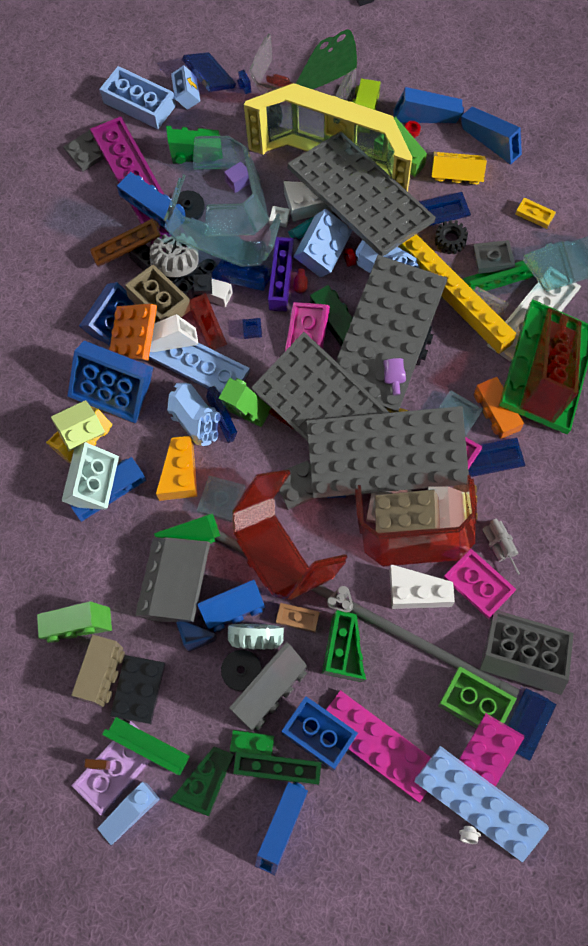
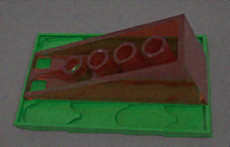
[499,299,588,434]

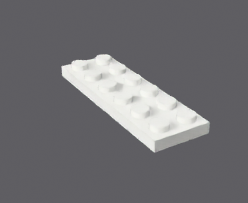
[487,267,581,362]

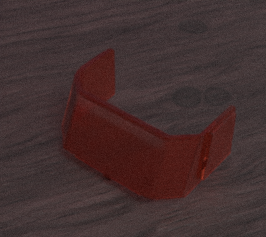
[232,470,348,600]
[355,475,477,567]

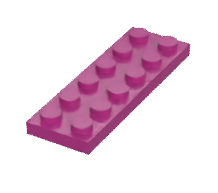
[326,690,431,803]

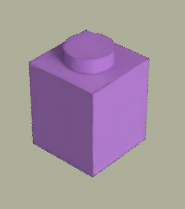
[224,162,252,193]

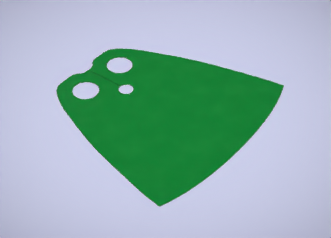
[296,29,357,89]

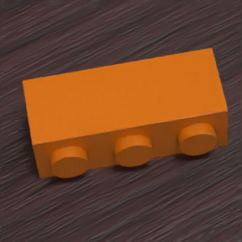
[474,377,524,439]

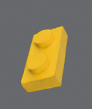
[515,198,556,229]

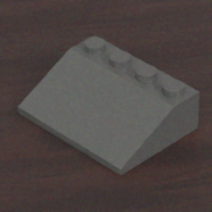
[136,537,210,622]
[480,610,574,695]
[230,642,307,731]

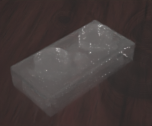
[474,286,509,317]

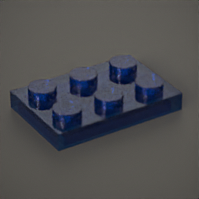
[212,257,272,291]

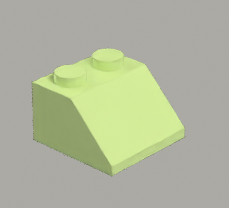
[51,400,105,451]

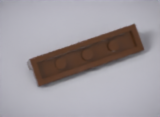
[90,219,161,267]

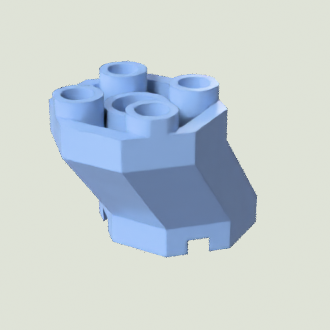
[356,240,420,273]
[167,383,221,446]

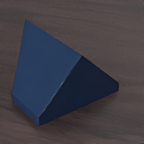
[176,622,217,652]

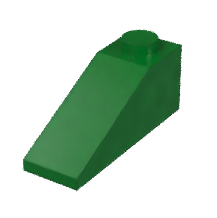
[154,514,220,543]

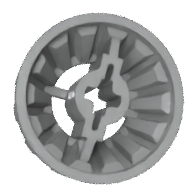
[150,233,199,277]

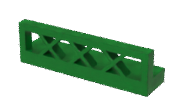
[462,259,539,294]
[102,717,190,775]

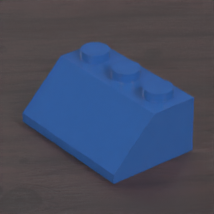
[79,282,135,345]
[197,580,265,633]
[281,696,358,772]

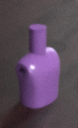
[383,358,406,396]

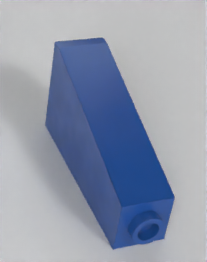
[394,87,464,123]
[461,106,522,165]
[255,782,308,876]

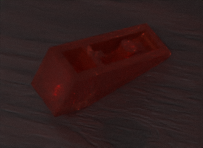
[190,293,227,350]

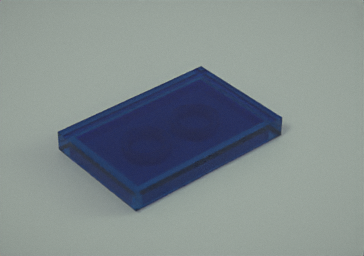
[182,52,236,92]

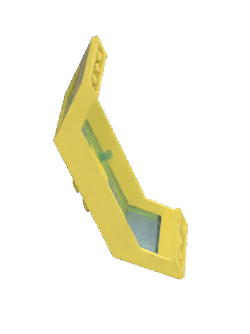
[244,83,412,192]

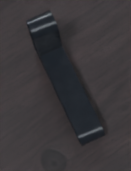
[129,244,218,301]

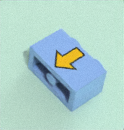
[171,65,200,110]

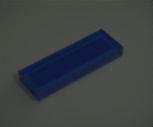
[206,386,237,443]

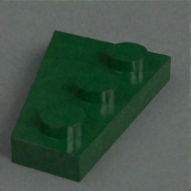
[170,746,234,817]

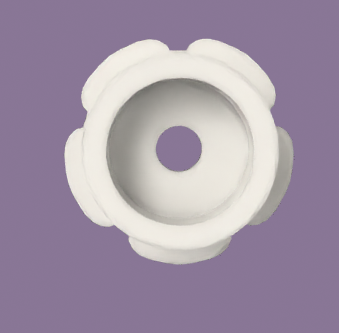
[459,826,481,844]

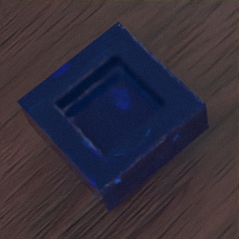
[237,70,252,94]
[242,318,262,339]

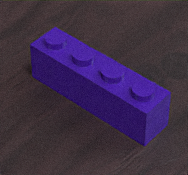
[268,237,294,312]

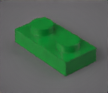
[230,730,274,756]

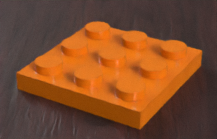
[109,304,157,361]

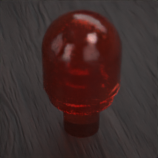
[293,269,308,294]

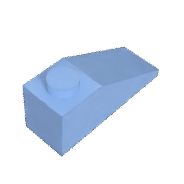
[97,782,160,845]

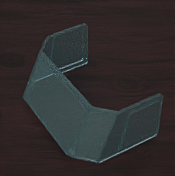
[193,136,269,237]
[164,174,281,267]
[522,236,588,292]

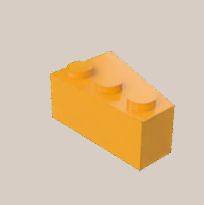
[156,436,197,501]

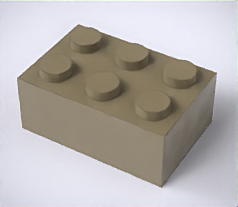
[125,264,190,323]
[375,490,440,540]
[71,635,125,707]

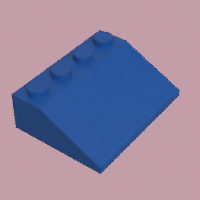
[68,341,153,423]

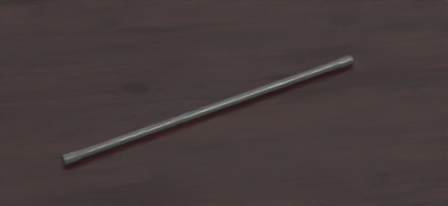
[214,530,519,698]

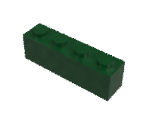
[310,285,354,347]
[233,752,322,786]

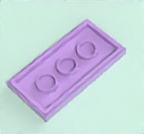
[71,721,151,815]

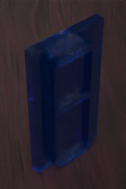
[420,192,471,226]
[468,437,525,478]
[508,688,557,761]

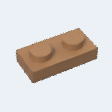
[276,603,320,633]

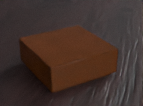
[84,759,111,770]

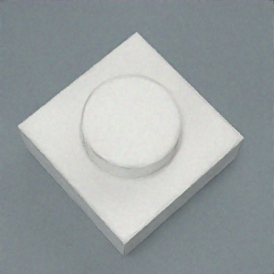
[269,206,290,227]

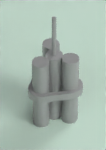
[482,519,520,575]
[327,586,353,612]

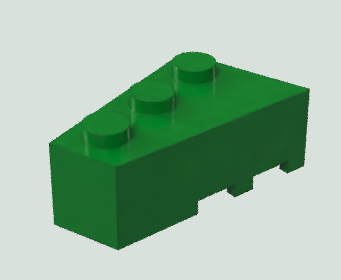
[166,126,223,164]
[322,610,366,682]

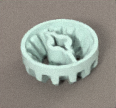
[228,624,284,649]

